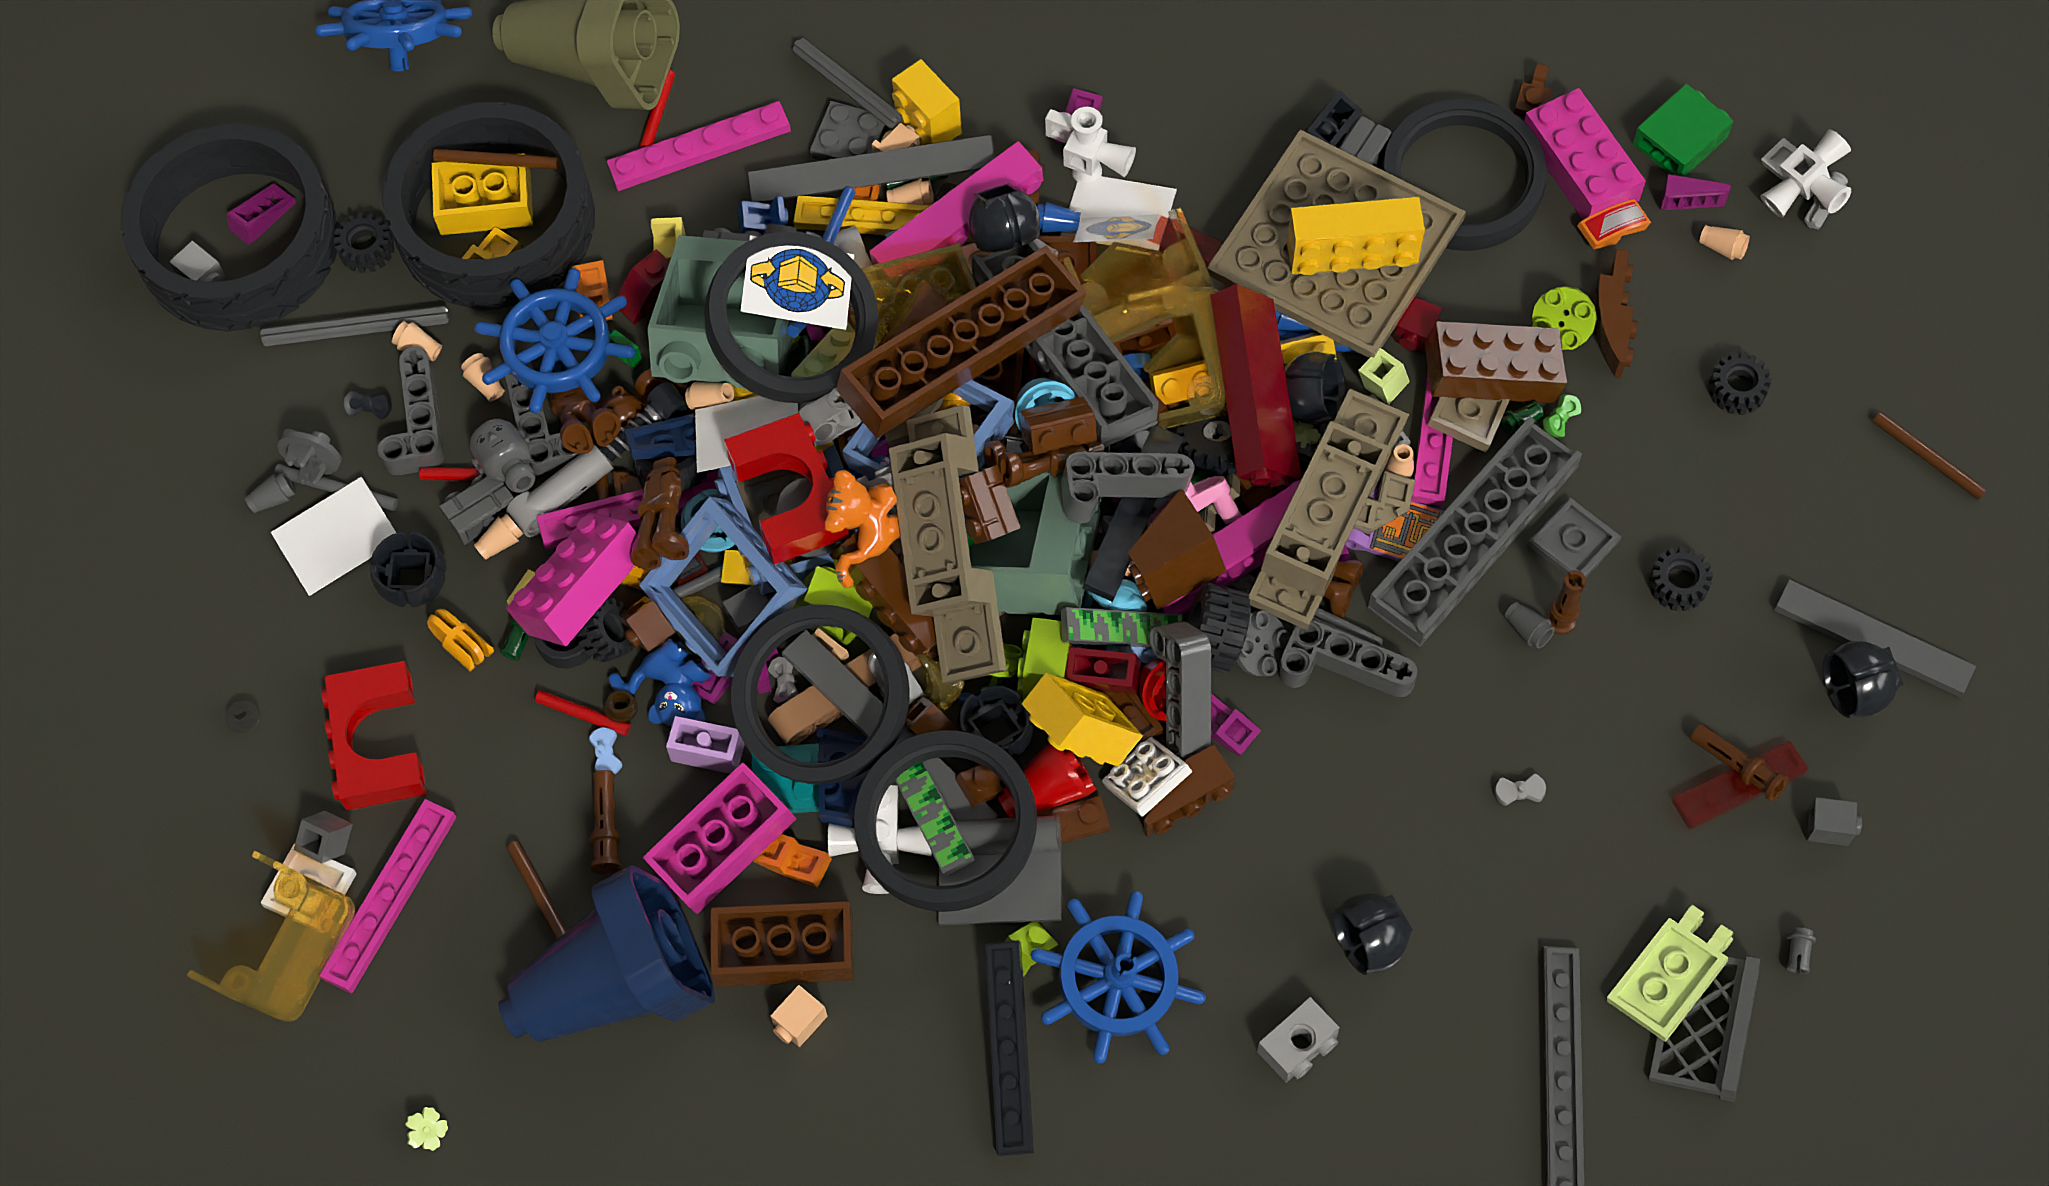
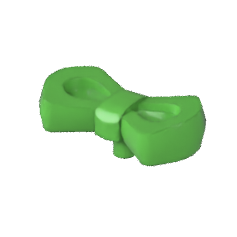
[1543,394,1581,438]

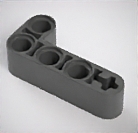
[377,347,445,475]
[505,362,580,479]
[1061,452,1194,524]
[1279,620,1418,697]
[1149,621,1211,761]

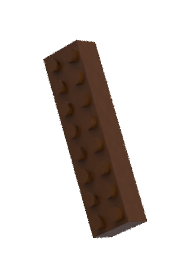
[836,246,1087,439]

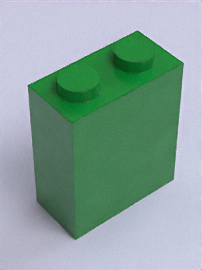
[1632,84,1734,177]

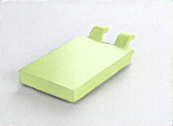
[1607,905,1733,1042]

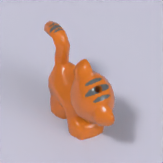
[825,470,901,588]

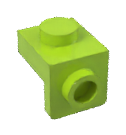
[1005,922,1059,977]

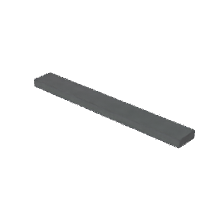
[748,135,995,203]
[782,630,998,820]
[1543,946,1584,1186]

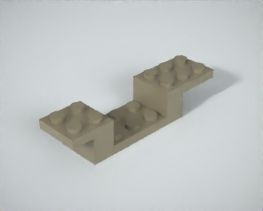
[1249,389,1409,630]
[889,405,1007,684]

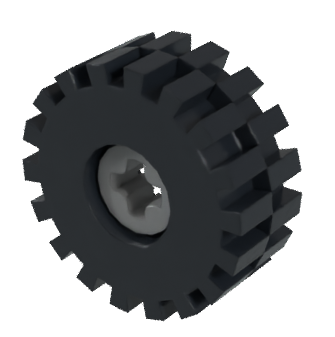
[1177,398,1237,479]

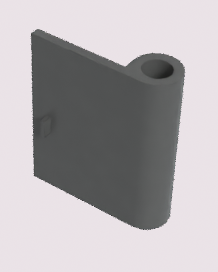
[938,815,1062,926]

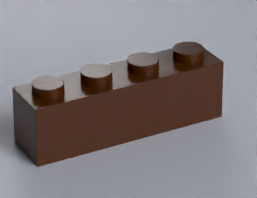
[829,530,937,657]

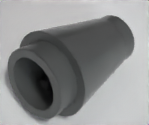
[245,472,296,513]
[1505,602,1555,649]

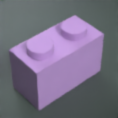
[666,716,745,774]

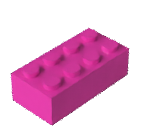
[1524,88,1646,220]
[506,512,637,646]
[642,763,797,914]

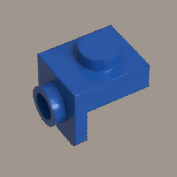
[737,196,788,235]

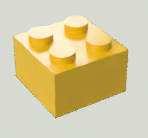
[892,59,962,146]

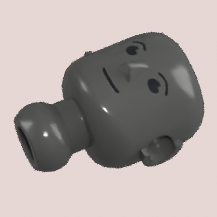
[469,419,535,493]

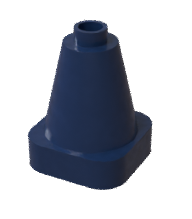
[498,865,715,1042]

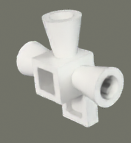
[1045,107,1136,183]
[1760,129,1851,218]
[828,785,932,894]

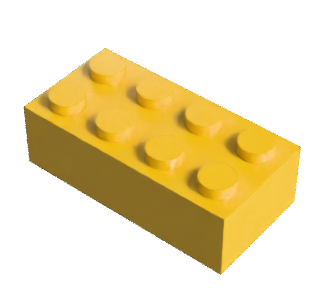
[1287,197,1425,275]

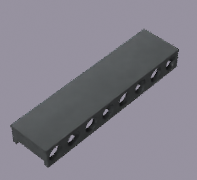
[971,241,1158,447]
[1367,417,1582,648]

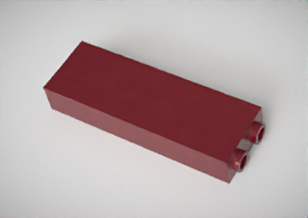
[1210,284,1302,491]

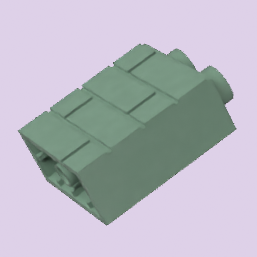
[648,235,794,389]
[901,468,1101,615]

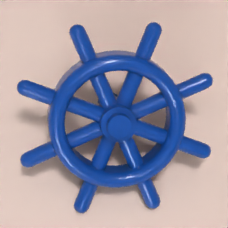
[315,0,473,72]
[474,268,636,414]
[1030,891,1206,1064]

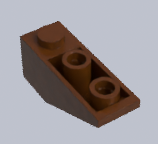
[1143,744,1235,837]

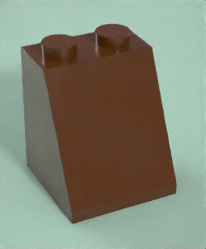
[1128,490,1227,610]

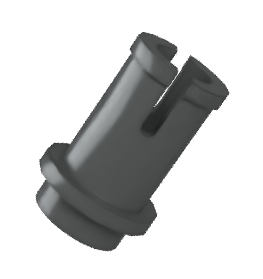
[1786,927,1816,974]

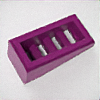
[1660,174,1731,210]
[227,183,295,245]

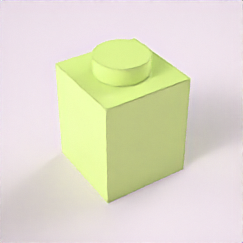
[1358,348,1410,405]

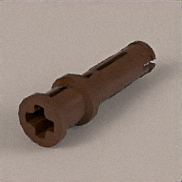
[1546,570,1586,635]
[1690,724,1789,801]
[590,770,621,874]

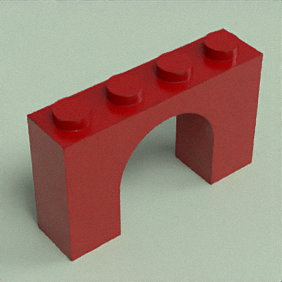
[724,413,849,565]
[321,661,427,811]

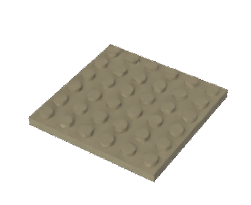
[1206,130,1466,358]

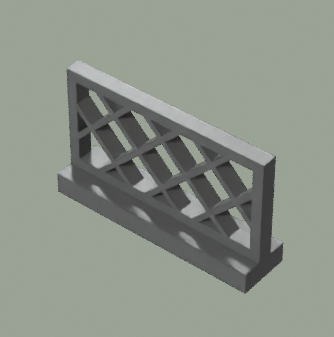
[1649,956,1760,1102]

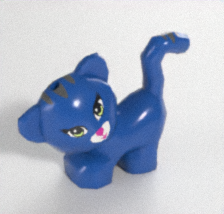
[608,638,713,727]

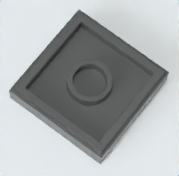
[1528,497,1622,578]

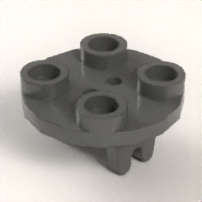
[277,429,342,486]
[1237,610,1291,676]

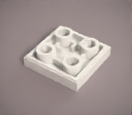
[1102,737,1192,817]

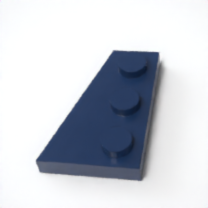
[817,728,871,828]

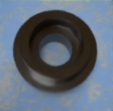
[604,690,638,723]

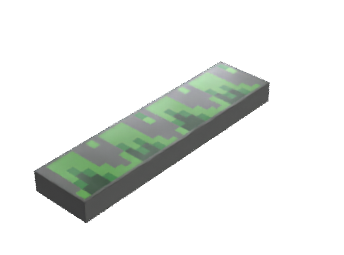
[1061,607,1183,648]
[895,761,975,877]

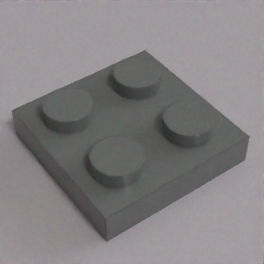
[810,101,887,160]

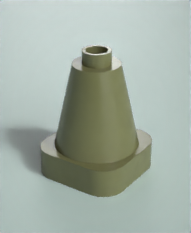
[492,0,680,110]

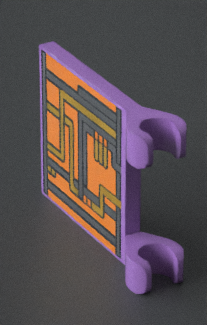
[1346,487,1445,562]

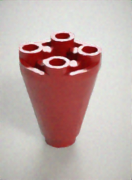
[998,742,1097,818]

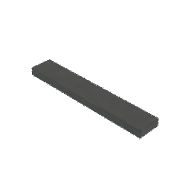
[1774,579,1976,698]

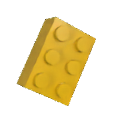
[432,153,533,235]
[1022,672,1143,767]

